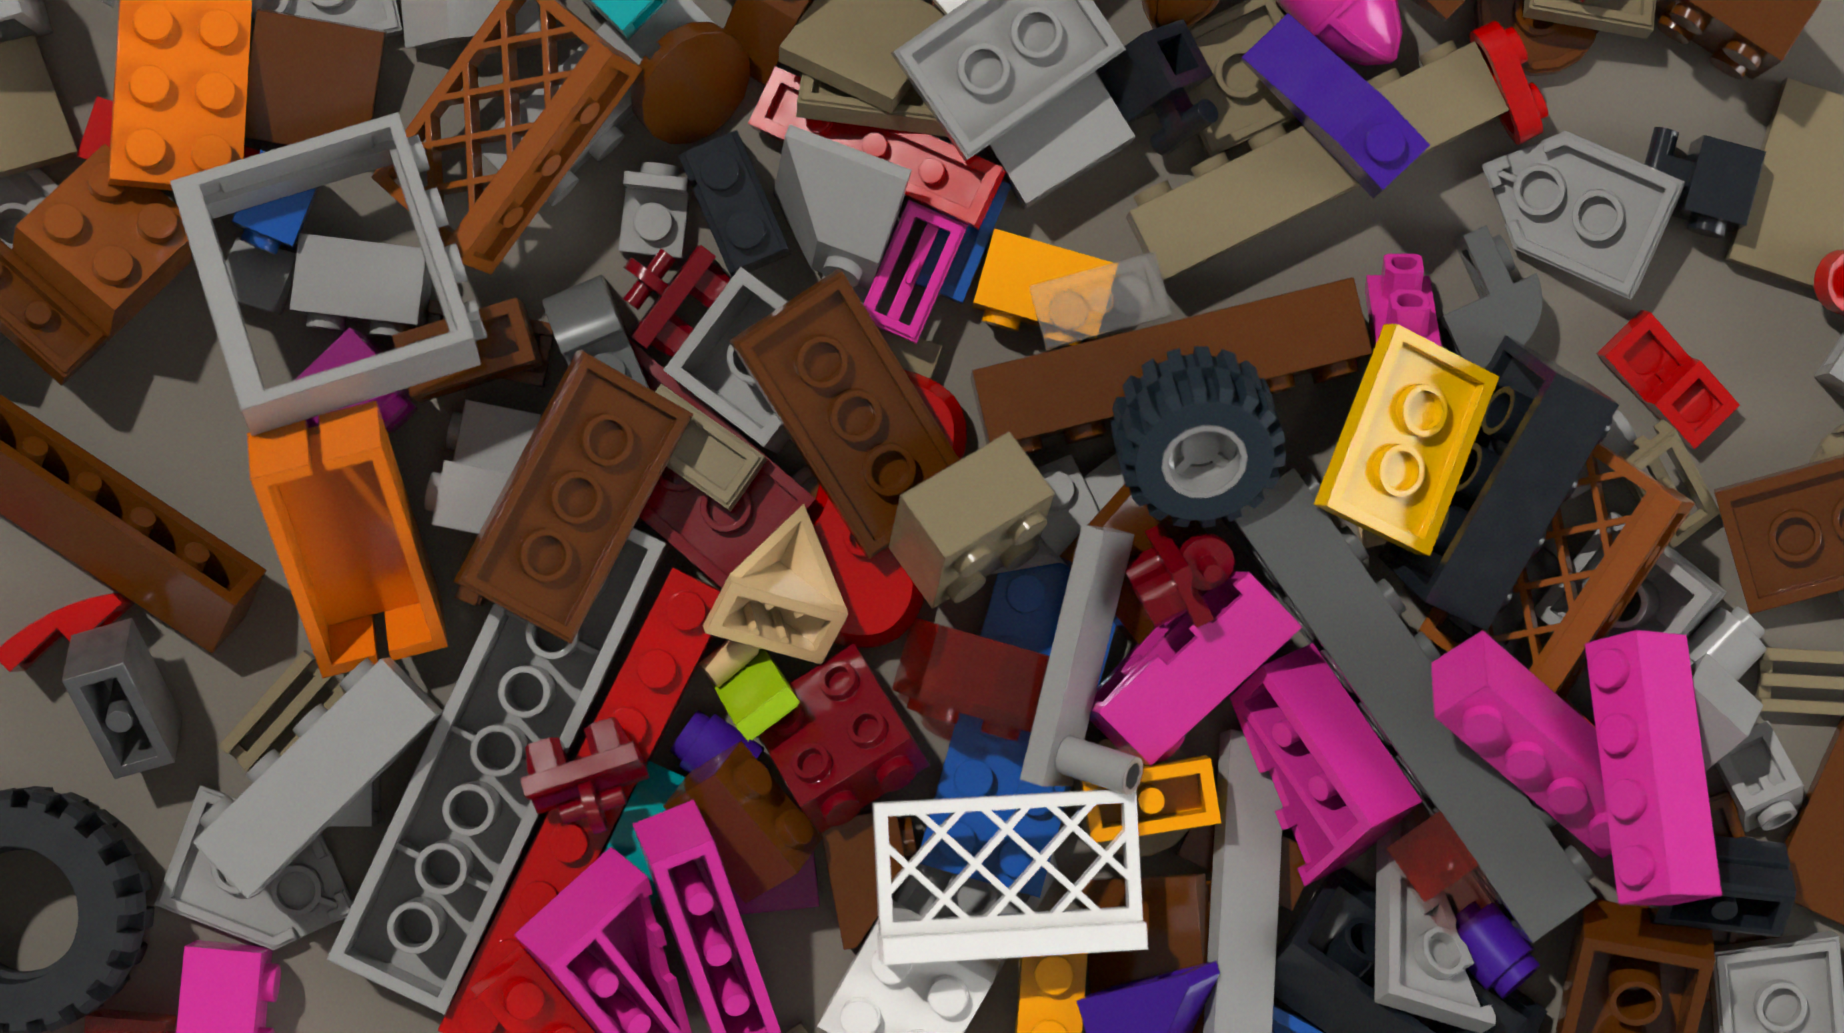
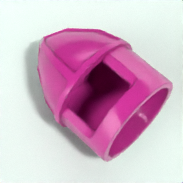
[1275,0,1403,66]

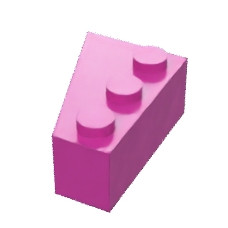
[1089,571,1302,766]
[1230,643,1423,886]
[514,847,692,1033]

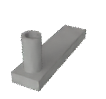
[1020,525,1143,795]

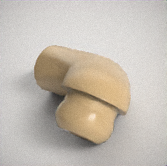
[698,639,760,688]

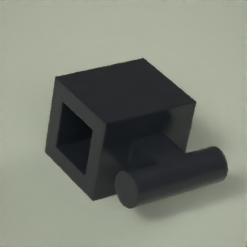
[1097,19,1218,156]
[1644,127,1766,238]

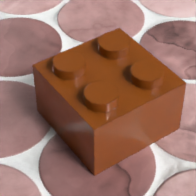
[12,143,194,341]

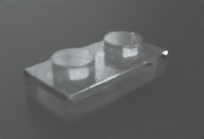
[1029,251,1172,350]

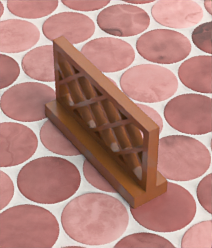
[371,0,643,275]
[1418,443,1695,701]

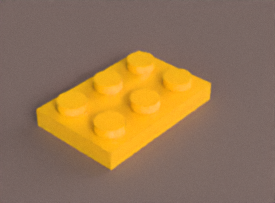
[1313,324,1499,556]

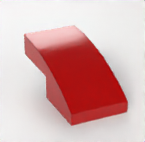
[1596,310,1740,449]
[0,593,135,672]

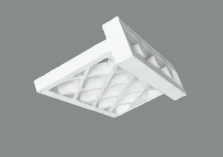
[872,789,1148,965]

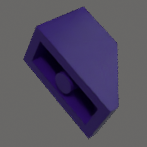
[1077,961,1220,1033]

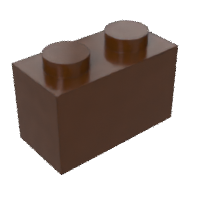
[663,741,823,904]

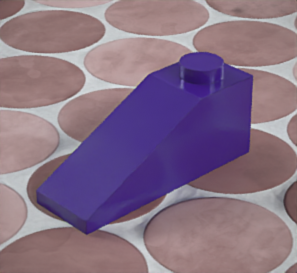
[1241,13,1430,198]

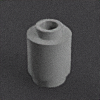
[1687,606,1766,681]

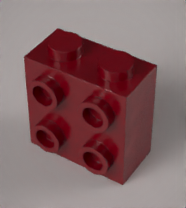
[759,643,930,834]

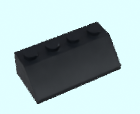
[1378,335,1619,631]
[1274,867,1547,1033]

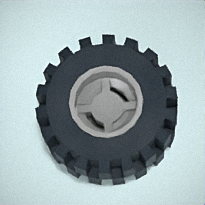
[1111,346,1286,528]

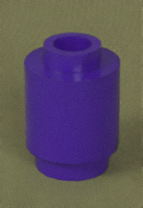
[669,710,768,773]
[1455,901,1541,999]

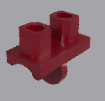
[623,245,730,357]
[1125,523,1235,628]
[520,717,650,834]

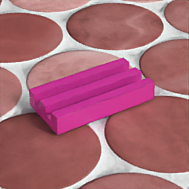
[863,200,968,345]

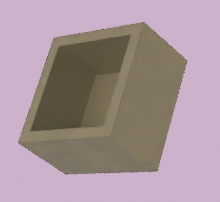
[889,432,1055,609]

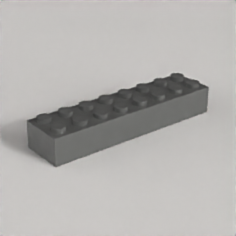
[1220,468,1597,943]

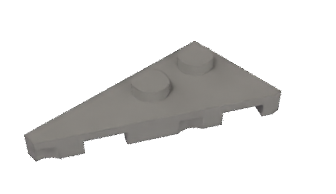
[1374,812,1496,1033]

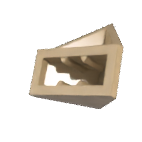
[703,504,848,665]

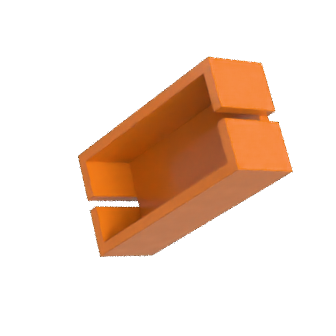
[247,401,448,678]

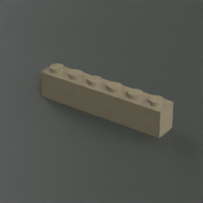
[1126,40,1509,285]

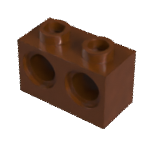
[392,297,543,403]

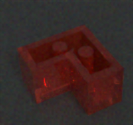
[892,618,1050,741]

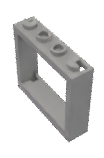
[170,112,487,436]

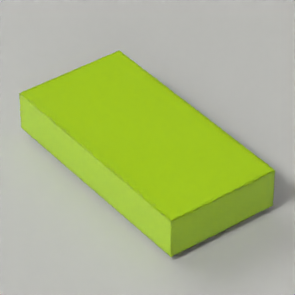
[709,648,800,741]

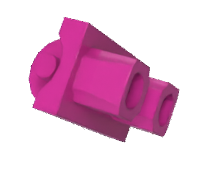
[1365,254,1441,351]

